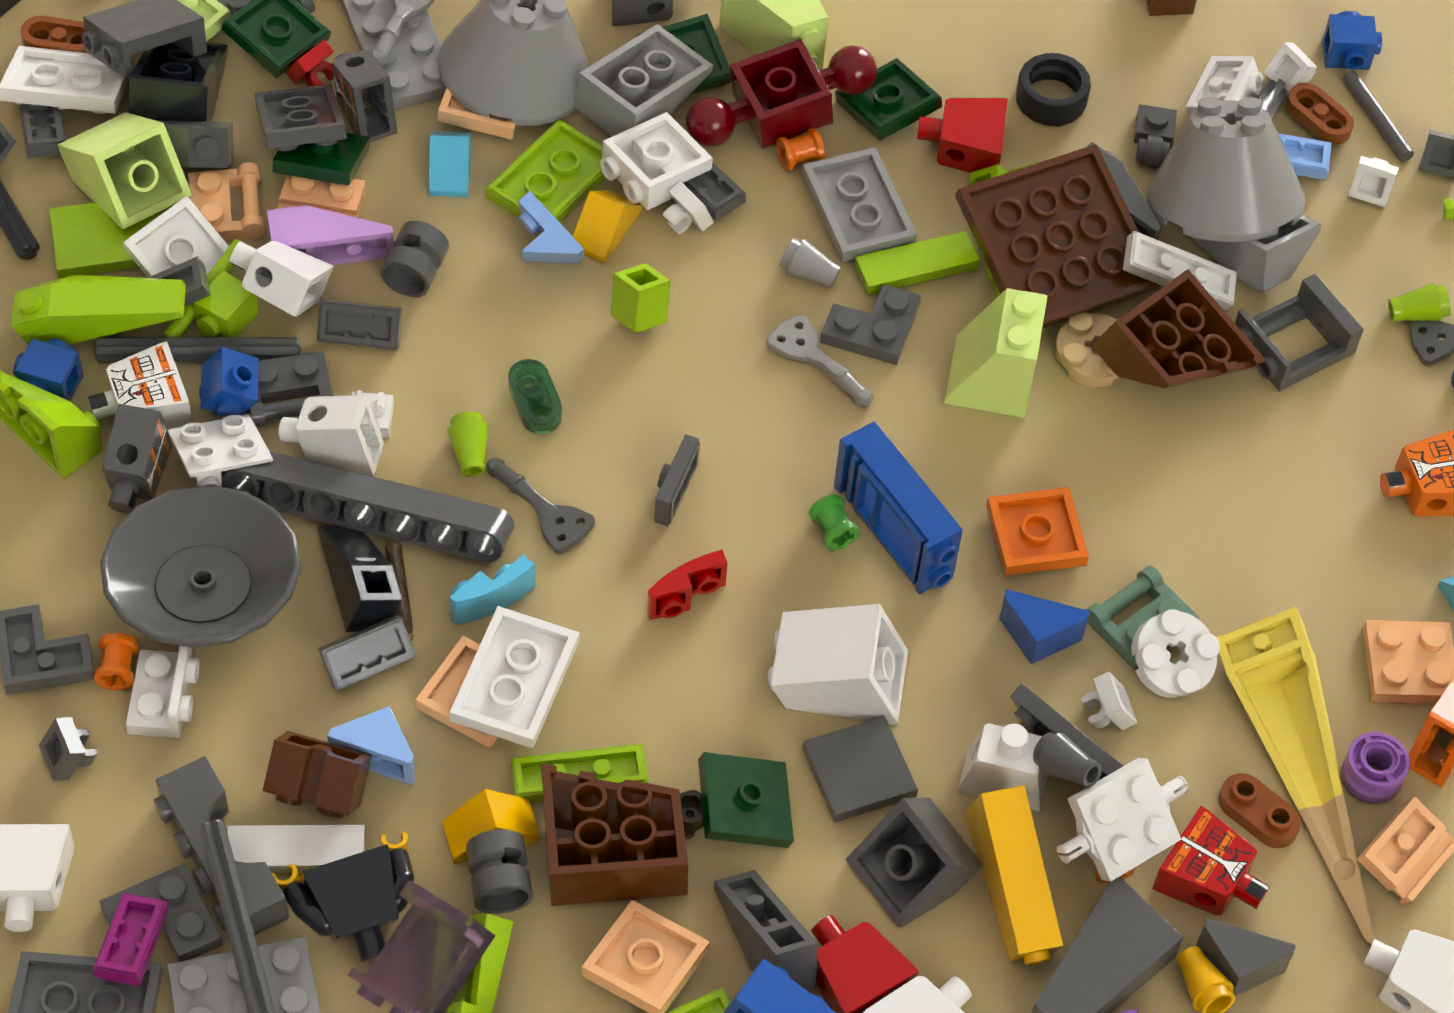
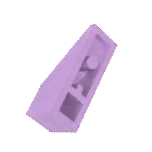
[267,205,394,265]

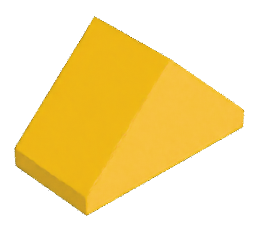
[573,190,642,263]
[442,789,541,864]

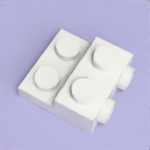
[600,112,713,210]

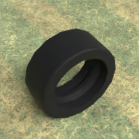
[1016,53,1091,126]

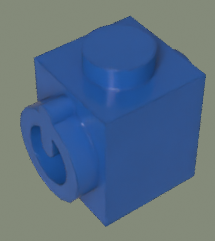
[1322,11,1382,70]
[13,339,83,401]
[199,347,259,417]

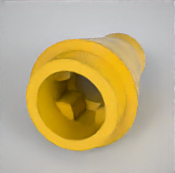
[1176,946,1235,1013]

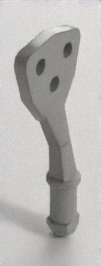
[371,0,435,66]
[767,315,873,406]

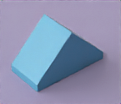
[429,131,472,197]

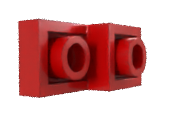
[647,550,728,620]

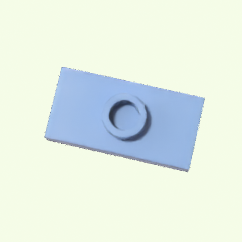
[1278,133,1332,180]

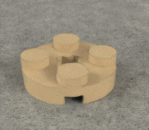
[1054,312,1120,387]

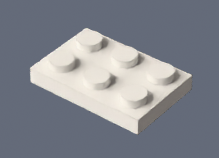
[0,46,134,114]
[449,606,580,749]

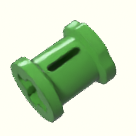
[808,494,860,551]

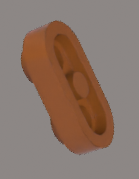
[20,16,88,53]
[1286,83,1354,145]
[1219,773,1301,848]

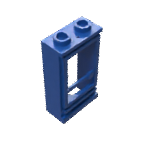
[834,421,963,594]

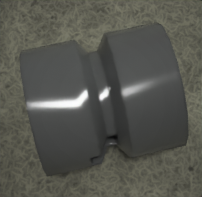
[380,221,449,297]
[466,829,533,914]

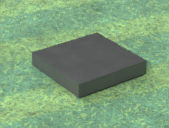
[802,716,918,822]

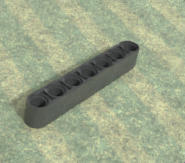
[222,451,515,563]

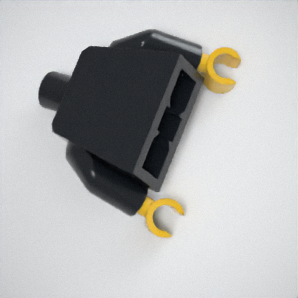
[272,832,415,961]

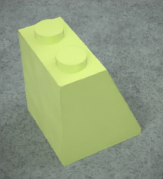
[720,0,828,70]
[57,112,192,229]
[944,288,1048,418]

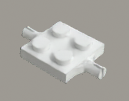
[1057,758,1189,882]

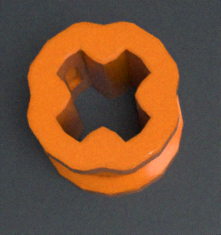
[776,128,825,171]
[94,633,139,690]

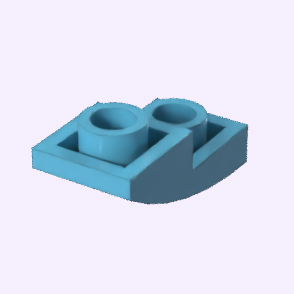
[450,555,535,625]

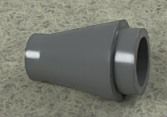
[1033,733,1102,787]

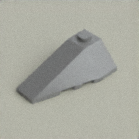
[1180,215,1321,292]

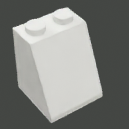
[768,604,908,725]

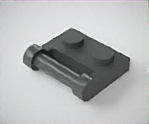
[250,351,333,427]

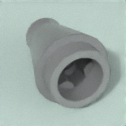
[779,237,841,288]

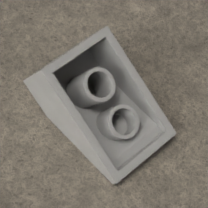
[574,24,713,136]

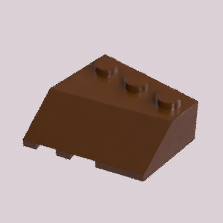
[1092,269,1267,388]
[541,763,688,906]

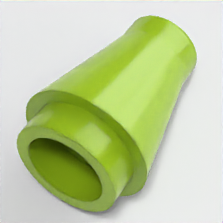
[1388,283,1450,322]
[447,412,489,477]

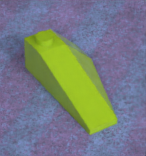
[11,275,186,345]
[0,371,103,479]

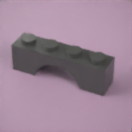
[153,756,289,935]

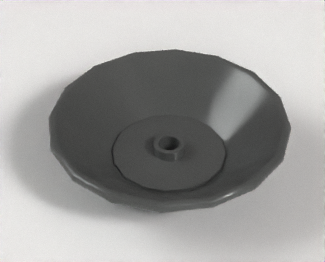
[100,485,301,648]

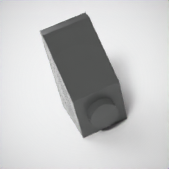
[155,120,234,168]

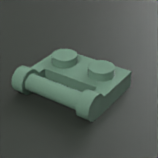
[1086,566,1199,670]

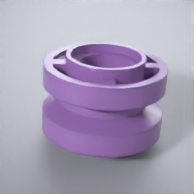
[1341,732,1410,803]

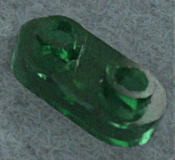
[508,359,562,434]

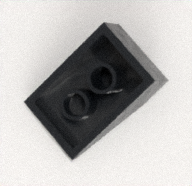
[129,42,228,121]

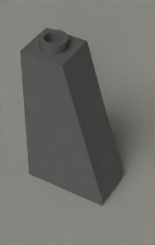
[1032,877,1183,1013]

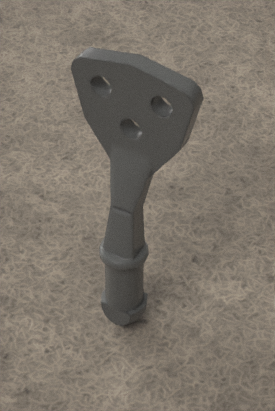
[1410,321,1454,365]
[486,458,595,554]

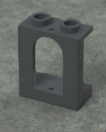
[1235,274,1364,391]

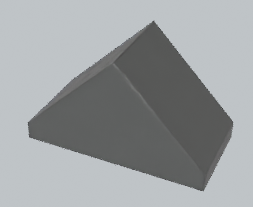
[1196,918,1296,996]

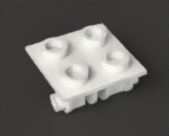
[167,414,273,487]

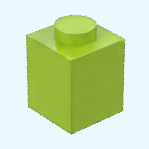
[610,263,671,333]
[193,270,259,337]

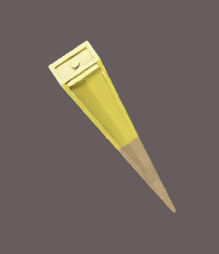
[1217,607,1374,945]

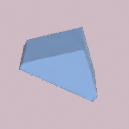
[327,706,416,785]

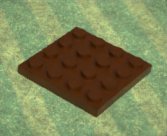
[954,144,1160,328]

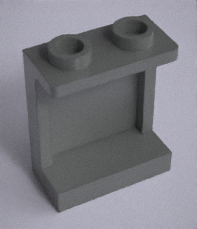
[82,0,207,78]

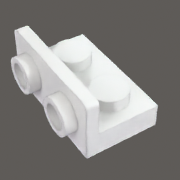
[1185,56,1263,118]
[126,646,200,738]

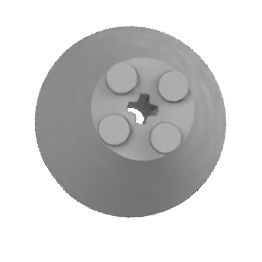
[438,0,590,126]
[1147,97,1305,242]

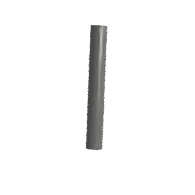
[1343,70,1414,162]

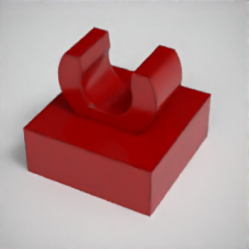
[285,39,334,87]

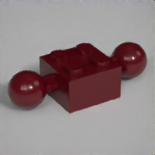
[686,39,877,149]

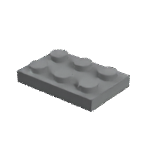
[802,147,917,262]
[167,936,320,1013]

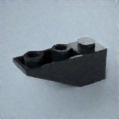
[318,526,402,632]

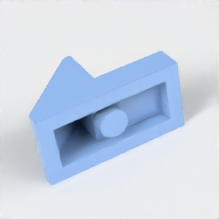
[518,191,584,263]

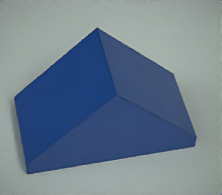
[999,589,1090,664]

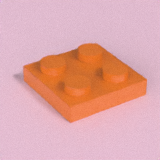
[986,487,1089,576]

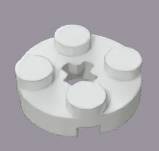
[1131,609,1220,698]

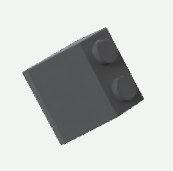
[846,798,983,927]

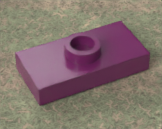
[93,893,169,987]

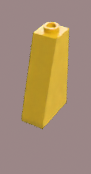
[965,785,1063,966]

